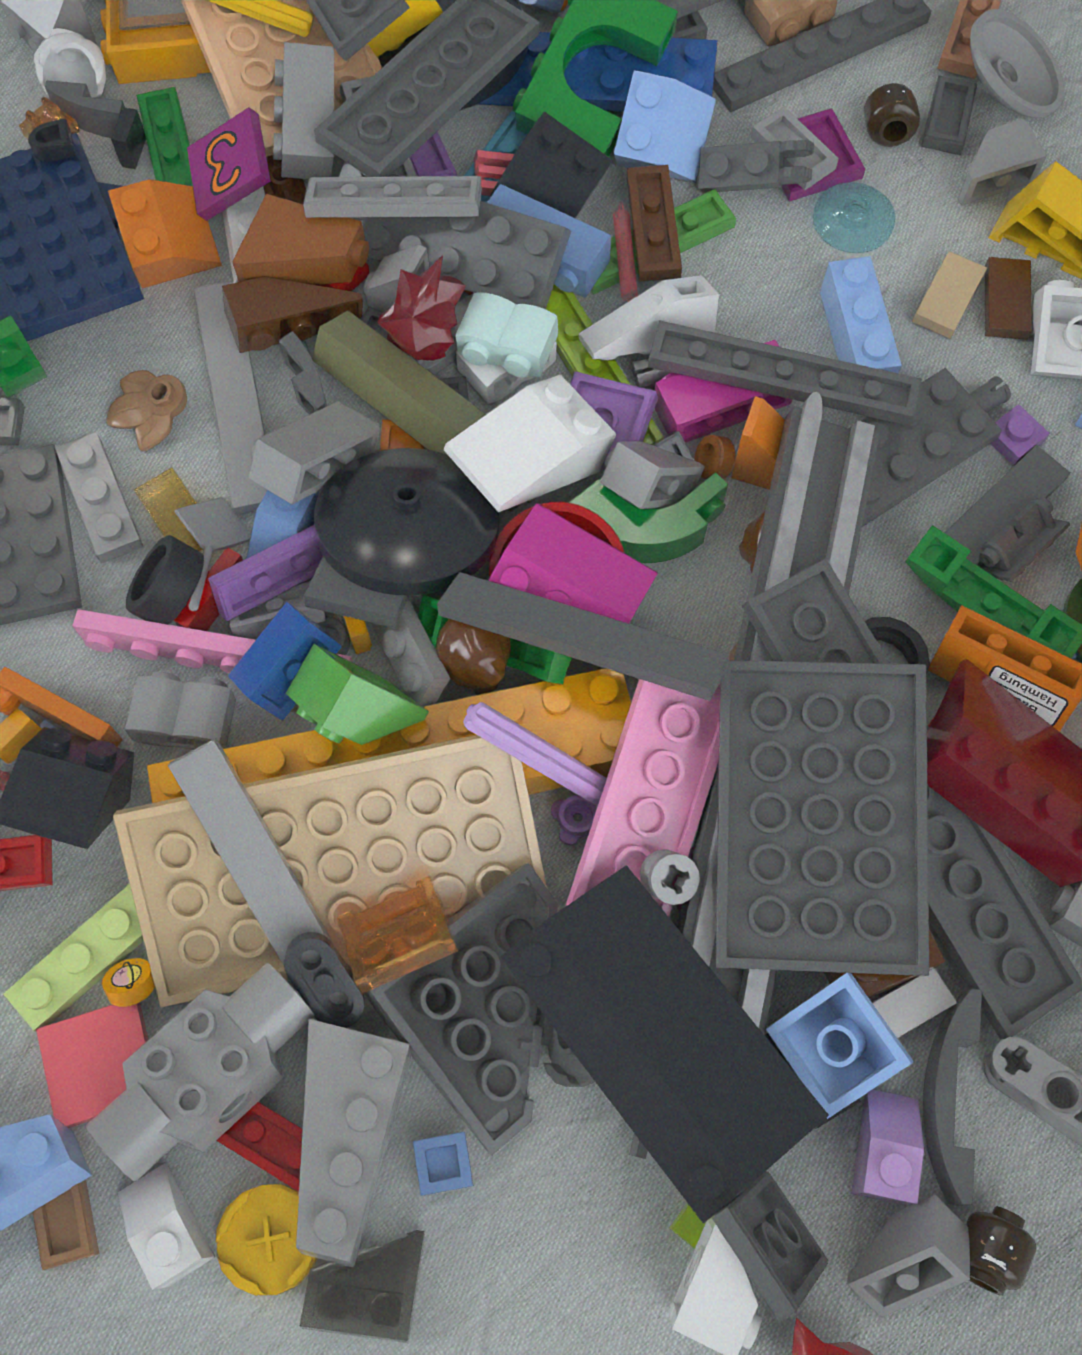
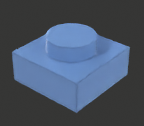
[413,1132,474,1196]

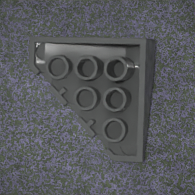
[361,863,558,1156]

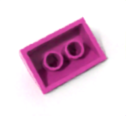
[488,503,658,624]

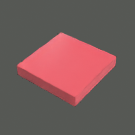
[36,1003,149,1128]

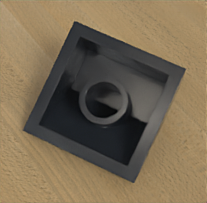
[490,111,613,219]
[0,727,135,849]

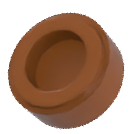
[694,435,735,479]

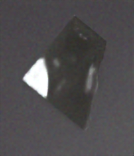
[299,1230,425,1344]

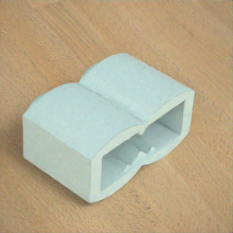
[455,292,558,377]

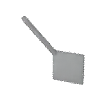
[175,497,251,611]

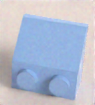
[614,70,716,183]

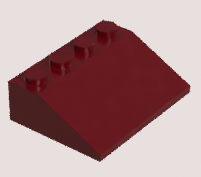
[927,659,1082,887]

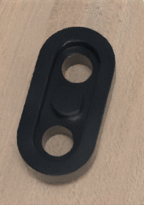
[284,932,364,1028]

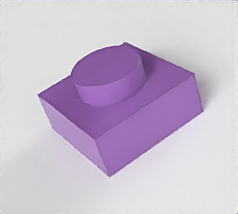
[991,404,1050,466]

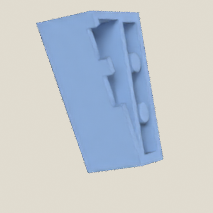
[0,1114,92,1231]

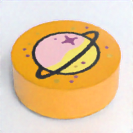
[102,958,155,1007]

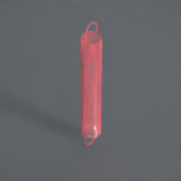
[613,202,638,302]

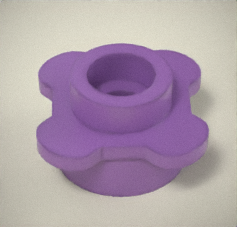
[551,795,597,845]

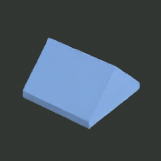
[766,973,914,1119]

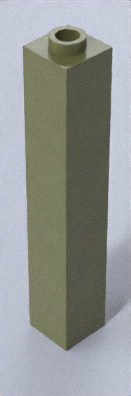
[312,311,537,512]

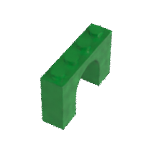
[512,0,678,158]

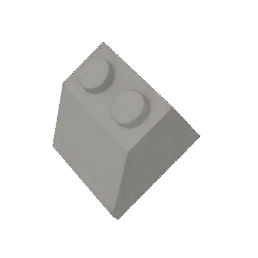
[0,0,97,53]

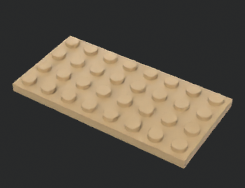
[113,735,547,1008]

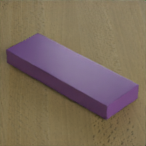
[208,525,323,621]

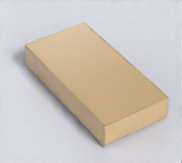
[912,251,987,339]

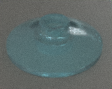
[813,182,896,253]

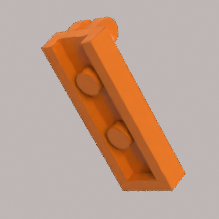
[0,667,123,747]

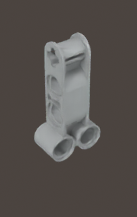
[984,1037,1082,1147]

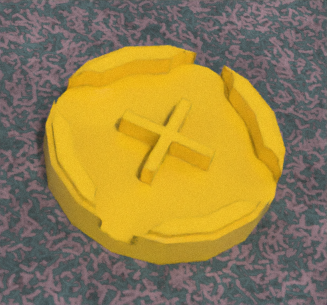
[216,1184,318,1295]

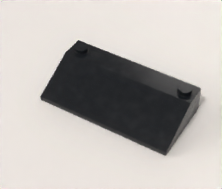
[500,865,829,1224]

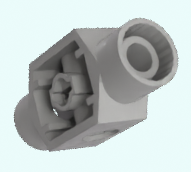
[86,963,314,1182]

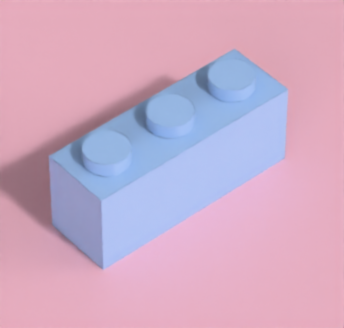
[820,256,902,374]

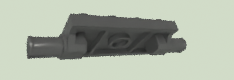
[850,367,1011,527]

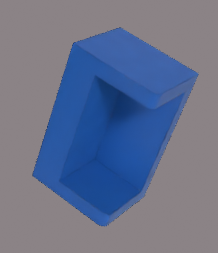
[228,602,342,721]

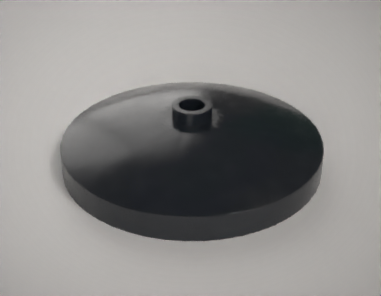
[314,448,499,596]

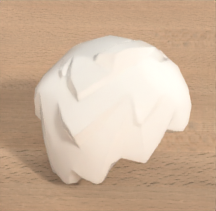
[33,28,106,98]

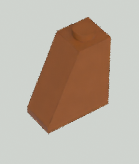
[232,194,369,285]

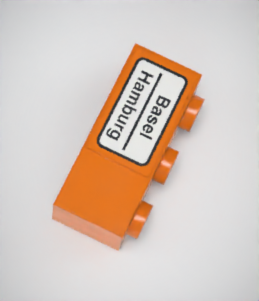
[928,605,1082,732]

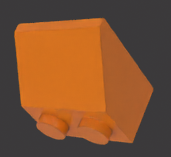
[108,179,222,288]

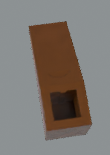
[222,276,363,353]

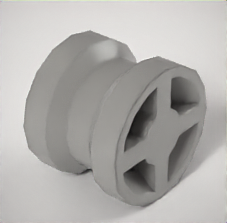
[640,849,700,905]

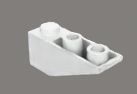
[579,275,719,360]

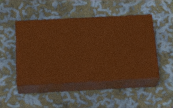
[985,257,1032,340]

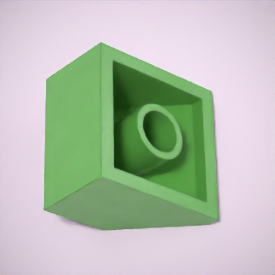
[285,644,429,745]

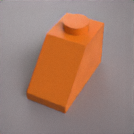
[731,396,785,490]

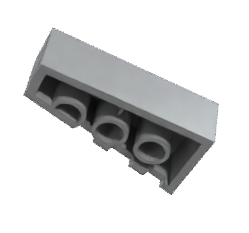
[296,1019,411,1267]

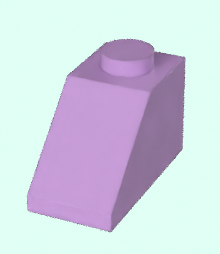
[851,1089,924,1205]

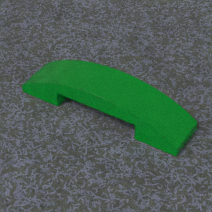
[905,525,1082,658]

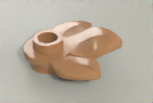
[106,370,187,452]

